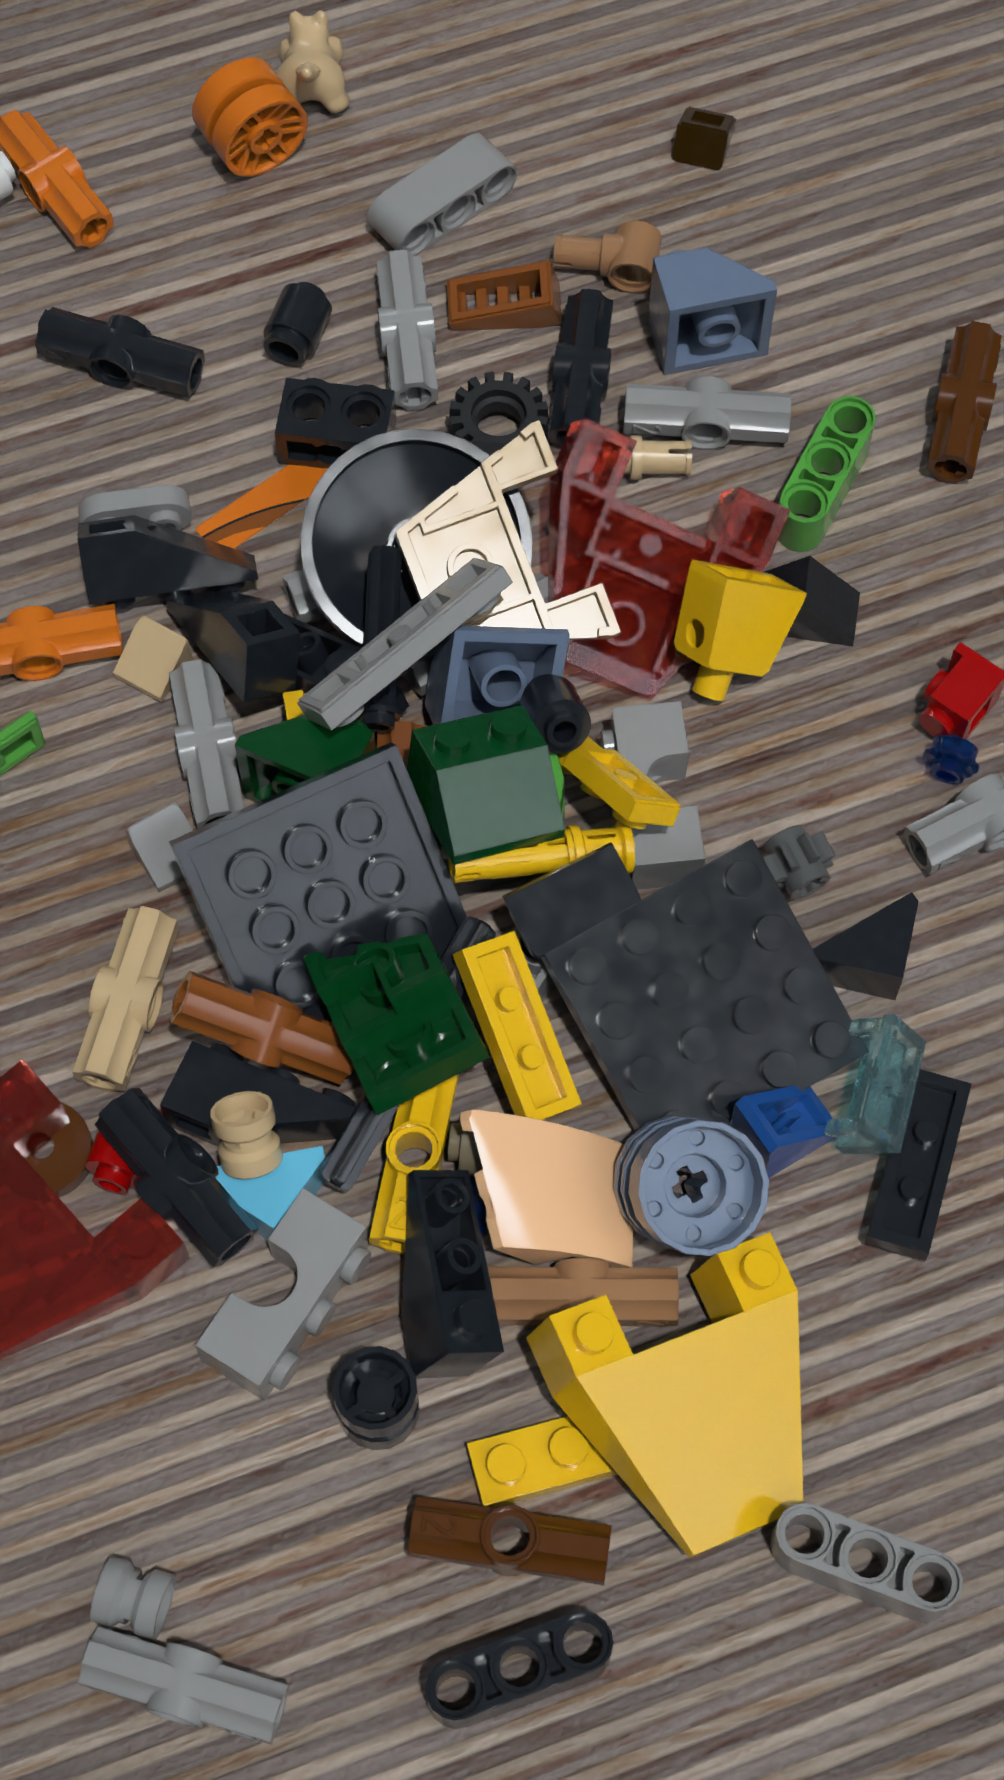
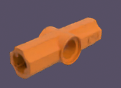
[0,109,114,249]
[0,604,124,681]

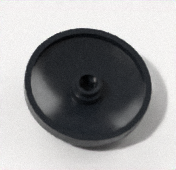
[301,429,533,662]

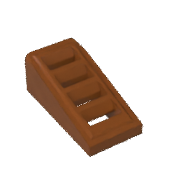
[447,260,562,330]

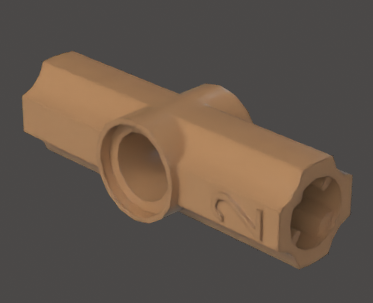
[488,1258,679,1327]

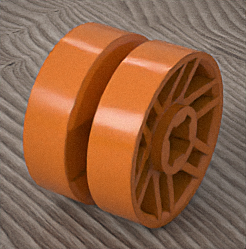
[192,57,308,177]

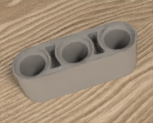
[367,133,518,256]
[770,1503,963,1623]

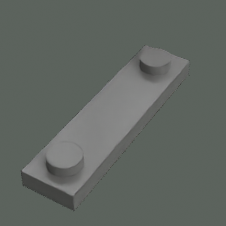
[297,558,513,730]

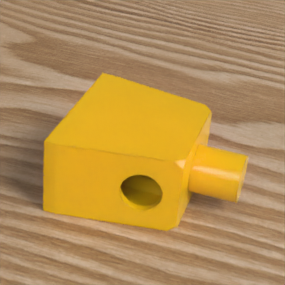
[674,559,807,701]

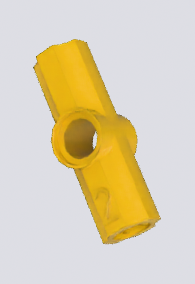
[369,1074,459,1255]

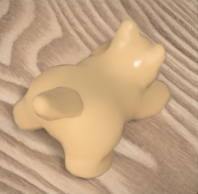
[277,10,350,114]

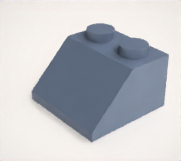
[648,247,777,375]
[425,625,570,725]

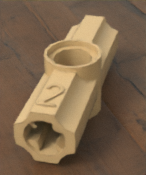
[72,906,179,1093]

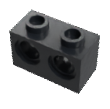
[275,378,397,469]

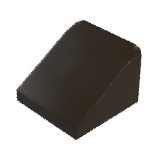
[672,107,736,170]

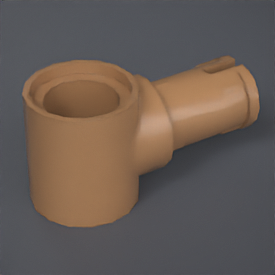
[554,220,662,293]

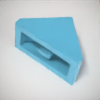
[215,1146,325,1240]

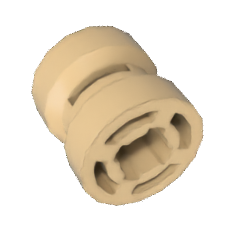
[210,1091,283,1179]

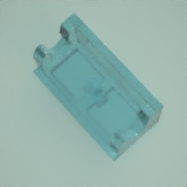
[824,1014,926,1154]

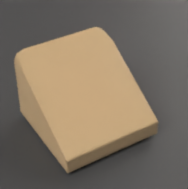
[113,615,193,702]

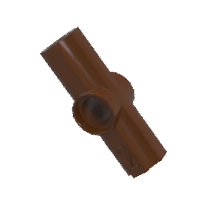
[926,321,1002,484]
[408,1497,612,1585]

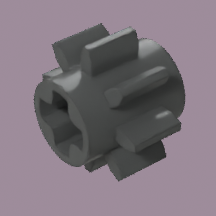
[763,825,836,899]

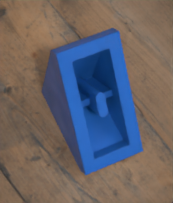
[730,1085,842,1178]

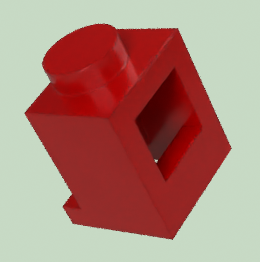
[919,642,1004,748]

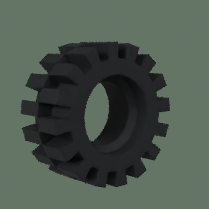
[449,372,548,444]

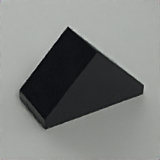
[763,556,860,647]
[813,892,919,1000]

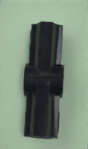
[550,289,613,452]
[35,307,205,397]
[94,1088,259,1267]

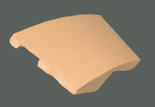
[460,1109,633,1268]

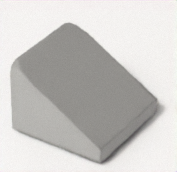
[126,802,193,892]

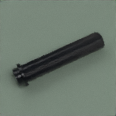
[358,545,402,732]

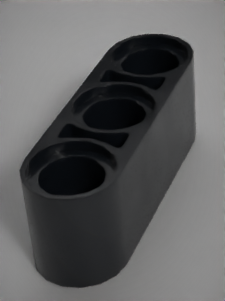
[425,1611,614,1729]

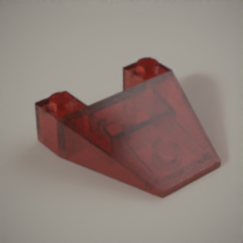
[548,418,790,699]
[0,1059,190,1360]

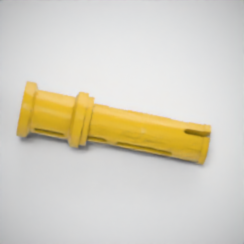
[448,821,635,884]

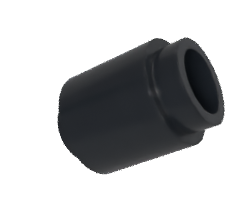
[263,282,332,366]
[520,674,591,753]

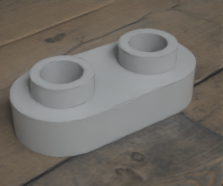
[78,485,192,531]

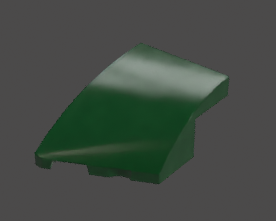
[303,933,490,1115]

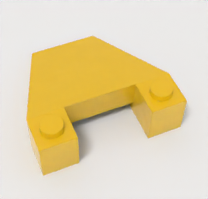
[526,1232,803,1558]

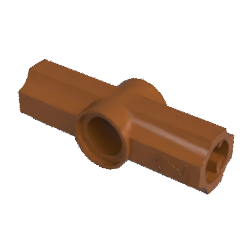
[169,970,354,1085]

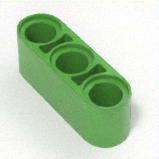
[775,396,876,552]

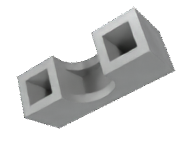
[601,701,705,890]
[195,1188,371,1401]

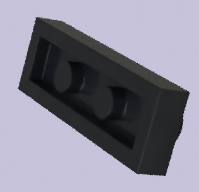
[865,1067,972,1261]

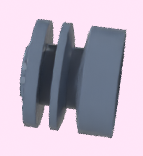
[613,1116,769,1256]

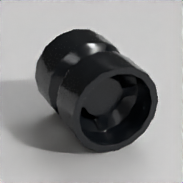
[333,1346,420,1450]

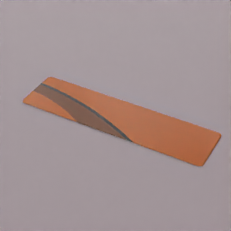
[196,464,327,549]

